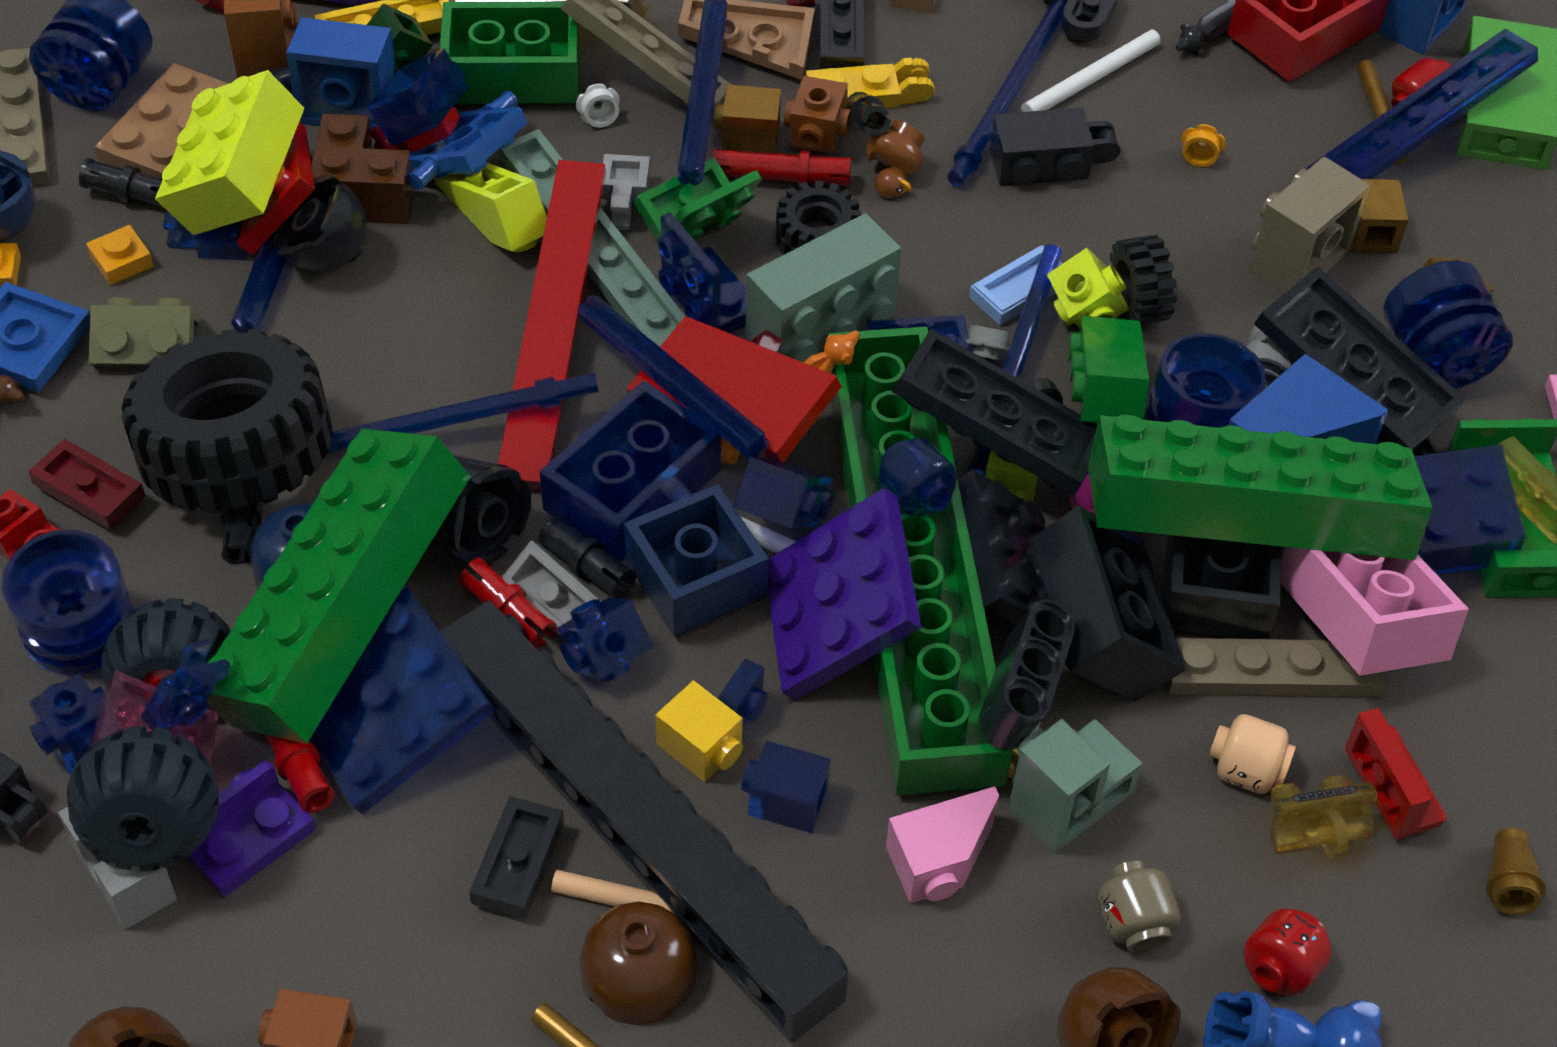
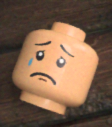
[1209,714,1296,794]

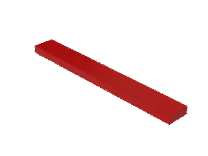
[498,159,606,492]

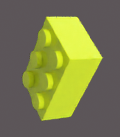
[155,70,304,235]

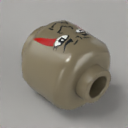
[1098,861,1181,952]

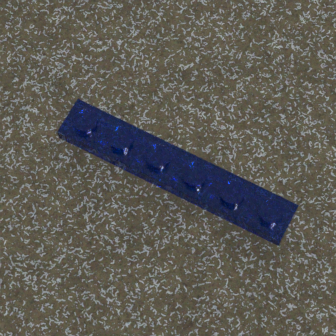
[1306,29,1538,179]

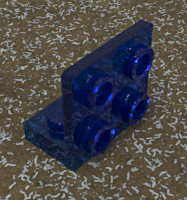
[657,212,746,333]

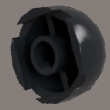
[273,174,367,273]

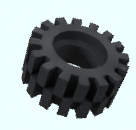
[775,181,861,255]
[1110,234,1177,325]

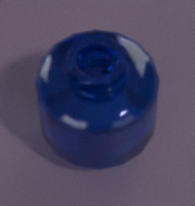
[878,438,958,517]

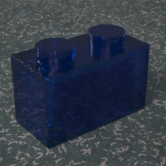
[367,48,468,146]
[733,457,834,529]

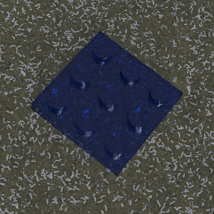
[310,586,496,814]

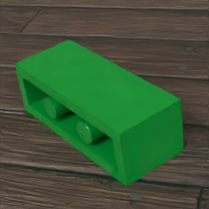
[1068,316,1149,422]

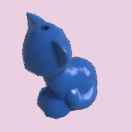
[1202,990,1382,1047]

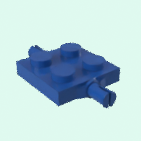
[407,91,528,190]

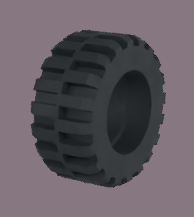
[121,329,333,513]

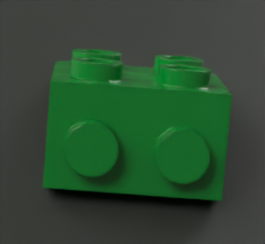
[633,157,762,250]

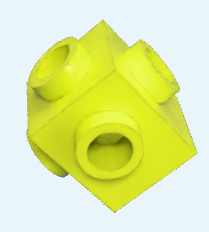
[1047,248,1129,327]

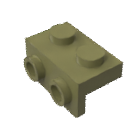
[89,297,200,367]

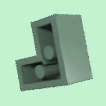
[1009,719,1143,853]

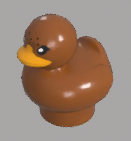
[866,120,925,200]

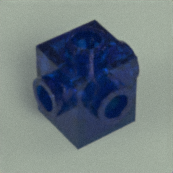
[557,596,654,681]
[29,673,117,775]

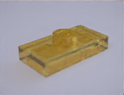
[1487,436,1557,544]

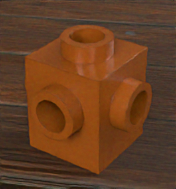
[783,76,851,154]

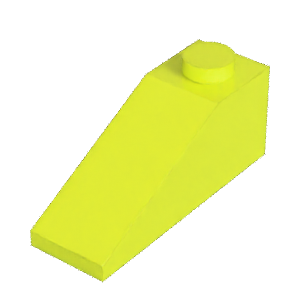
[434,163,547,252]

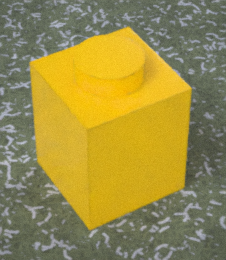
[655,680,743,782]

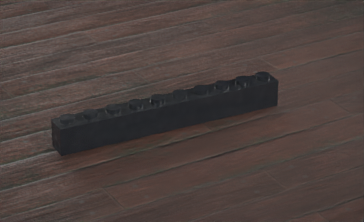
[436,600,848,1043]

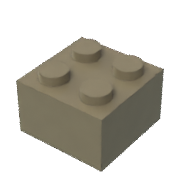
[1249,156,1371,294]

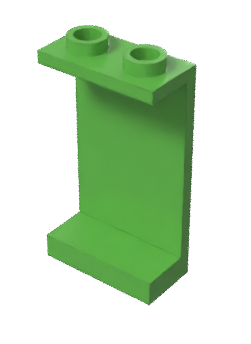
[1456,15,1557,170]

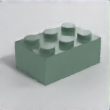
[745,213,902,362]

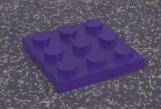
[768,488,921,700]

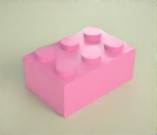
[1281,547,1469,676]

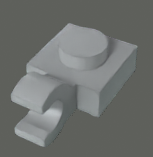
[601,154,650,230]

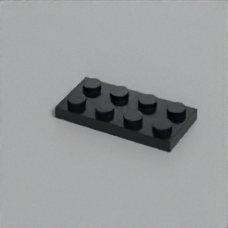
[1254,267,1466,452]
[892,329,1097,497]

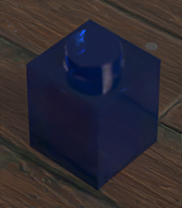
[741,741,831,834]

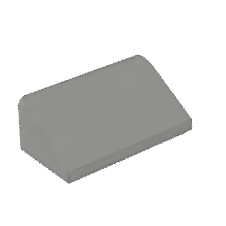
[502,540,616,646]

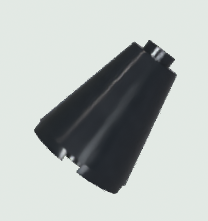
[435,454,531,565]

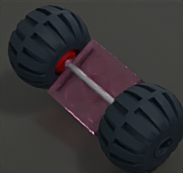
[67,598,231,871]

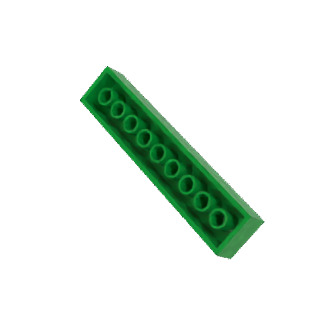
[828,327,1013,796]

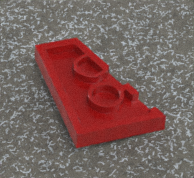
[238,122,315,255]

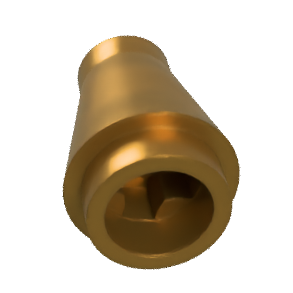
[1486,828,1546,915]

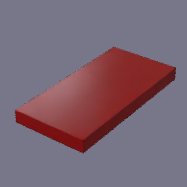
[626,316,842,464]

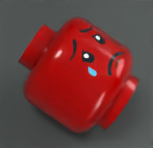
[1243,908,1332,997]

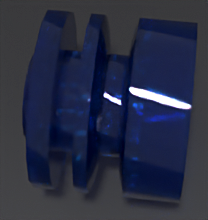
[29,0,153,112]
[1383,260,1513,389]
[1144,332,1266,428]
[2,530,134,674]

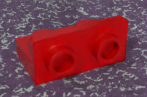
[1344,707,1446,840]

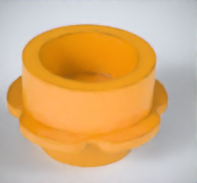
[1181,124,1226,167]

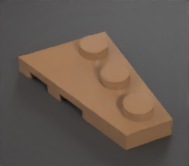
[678,0,815,80]

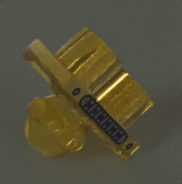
[1270,774,1378,859]

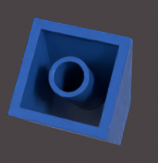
[1228,354,1388,444]

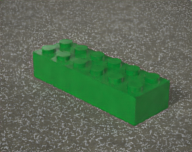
[1088,415,1433,560]
[193,428,471,744]

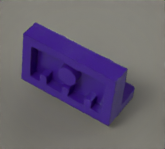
[186,760,316,898]

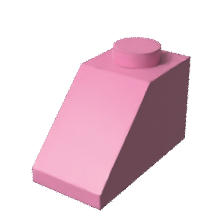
[885,786,999,904]

